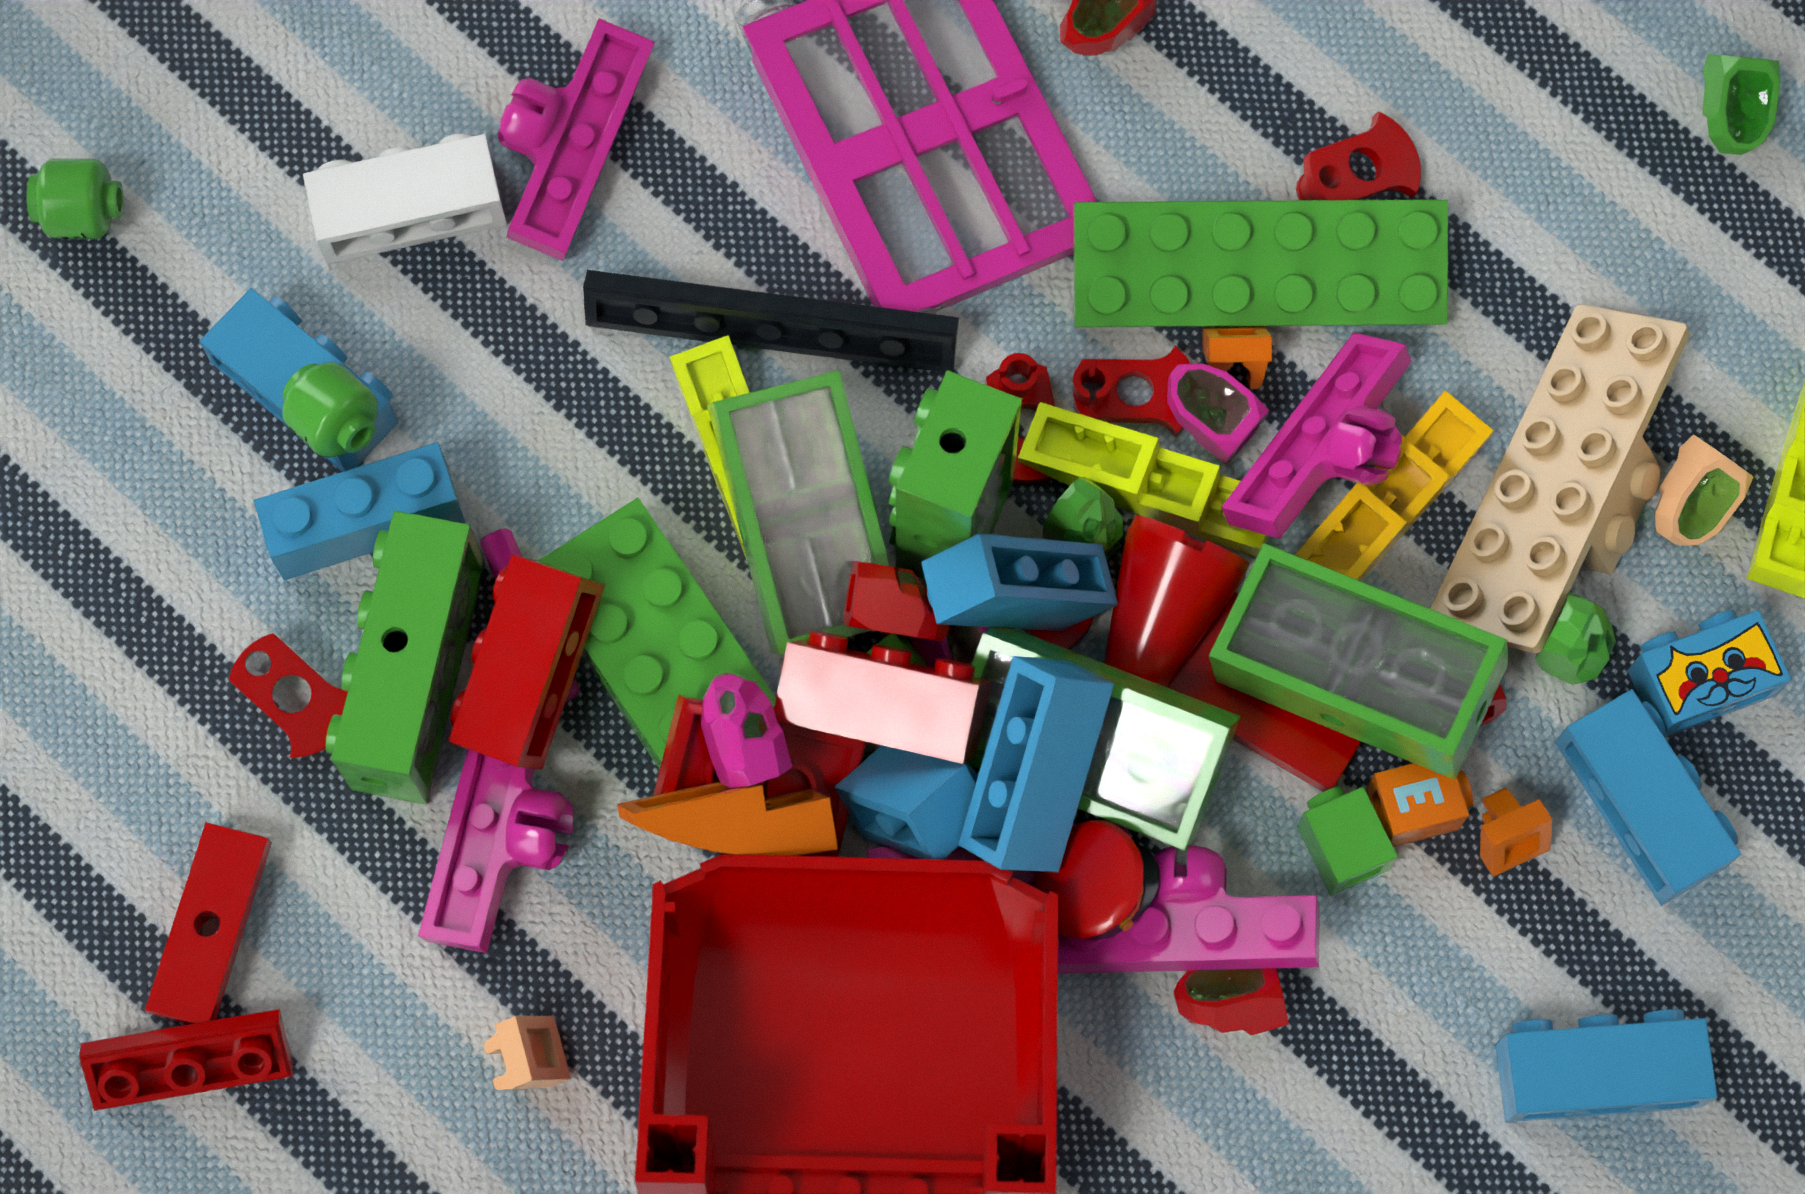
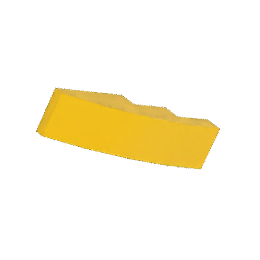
[1295,390,1494,581]

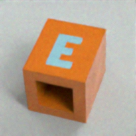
[1366,763,1473,847]

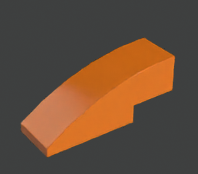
[617,782,838,856]

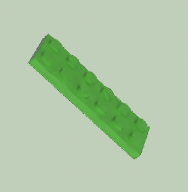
[1073,199,1448,328]

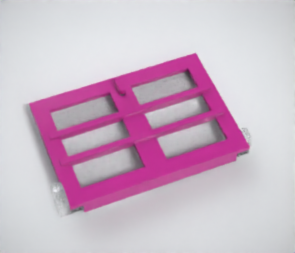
[735,0,1097,314]

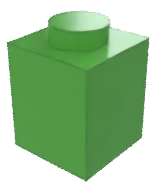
[1297,786,1398,896]

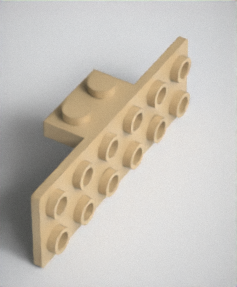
[1430,304,1690,654]

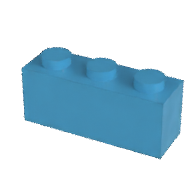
[199,288,399,472]
[253,442,466,581]
[921,533,1119,631]
[958,656,1114,872]
[1555,689,1742,906]
[1495,1009,1718,1123]

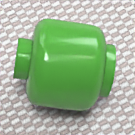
[27,158,124,239]
[282,362,378,458]

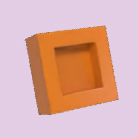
[1202,326,1272,389]
[1480,787,1552,877]

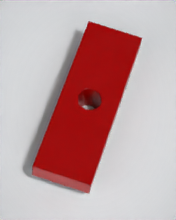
[145,822,272,1024]
[79,1009,293,1111]

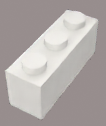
[303,133,507,264]

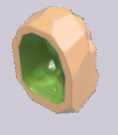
[1654,434,1753,546]

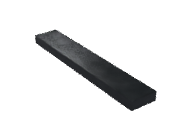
[583,270,959,373]

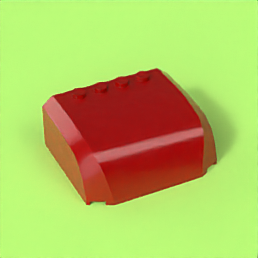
[635,854,1058,1194]

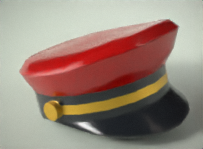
[1035,821,1160,941]

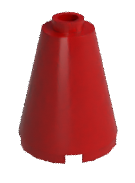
[1103,515,1250,687]

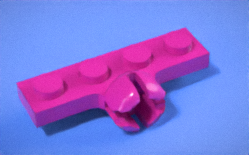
[498,18,655,261]
[1221,332,1412,539]
[418,749,574,953]
[1058,845,1320,974]

